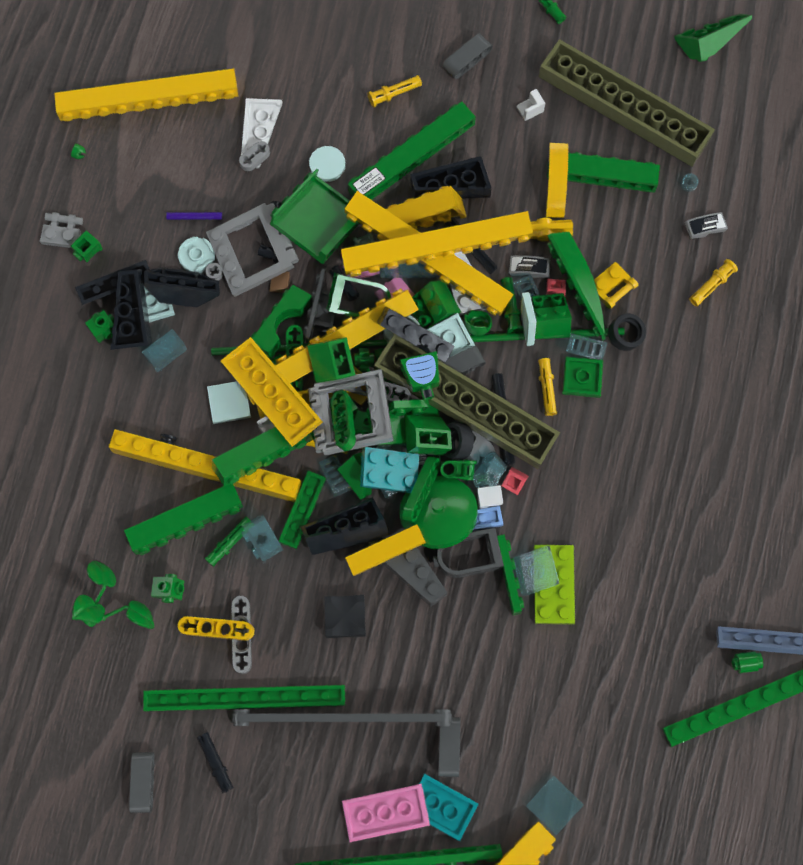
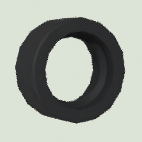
[608,313,647,351]
[444,423,474,460]

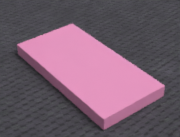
[342,784,430,842]

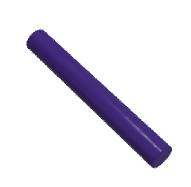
[166,212,222,220]

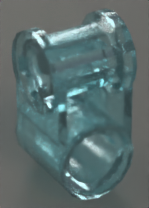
[473,452,507,488]

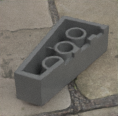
[383,528,448,607]

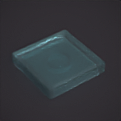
[513,546,559,596]
[526,776,584,835]

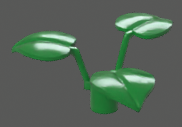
[72,561,154,629]

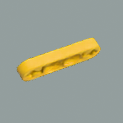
[178,616,254,641]

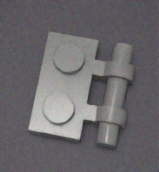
[40,212,83,248]

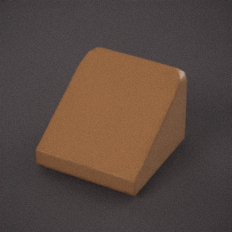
[270,272,290,293]

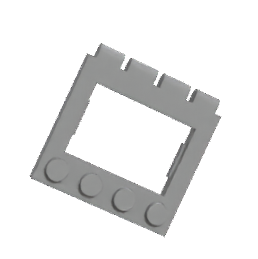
[206,203,299,297]
[308,369,393,455]

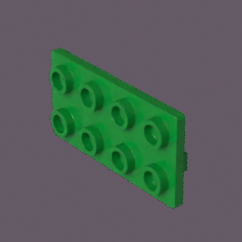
[367,400,439,445]

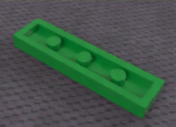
[278,471,326,550]
[497,534,524,615]

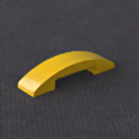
[546,143,568,218]

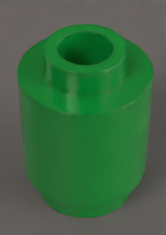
[732,651,763,674]

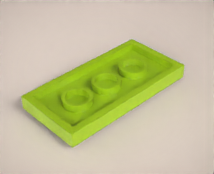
[534,545,575,624]

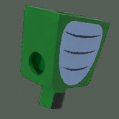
[400,351,439,400]

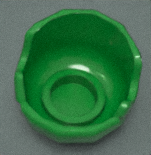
[464,310,493,336]

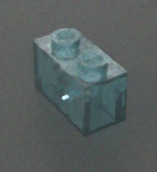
[142,329,187,372]
[241,515,283,562]

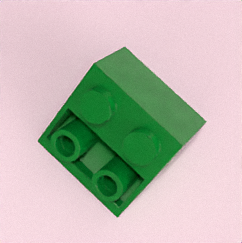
[412,281,461,330]
[531,293,572,338]
[307,337,355,383]
[405,415,452,455]

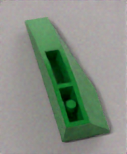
[547,232,606,341]

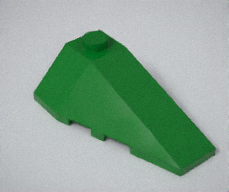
[675,14,752,62]

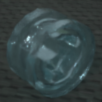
[681,173,699,192]

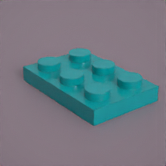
[360,447,419,493]
[420,774,479,841]

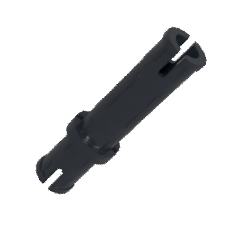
[197,732,234,794]

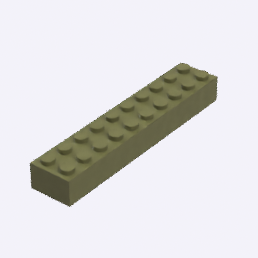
[539,39,715,167]
[374,334,560,469]

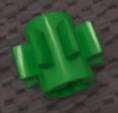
[355,348,374,372]

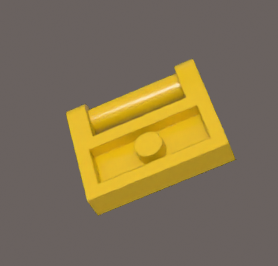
[594,262,638,309]

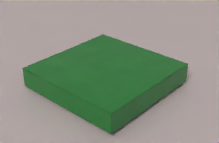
[562,357,603,398]

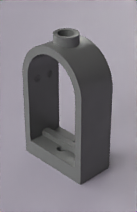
[432,528,504,578]

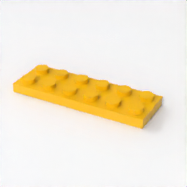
[221,337,323,447]

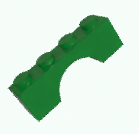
[251,285,313,360]

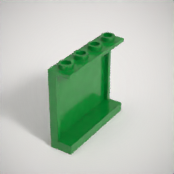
[270,169,360,264]

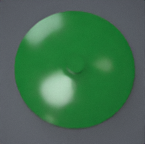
[400,476,478,549]

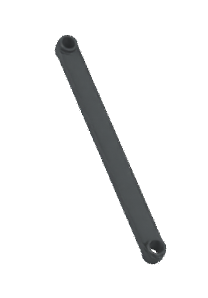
[232,709,452,726]

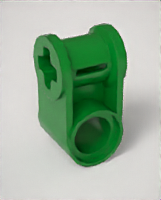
[440,459,477,480]

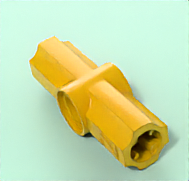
[529,218,573,241]

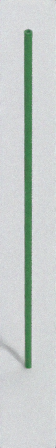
[211,327,625,355]

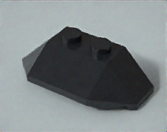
[144,267,220,308]

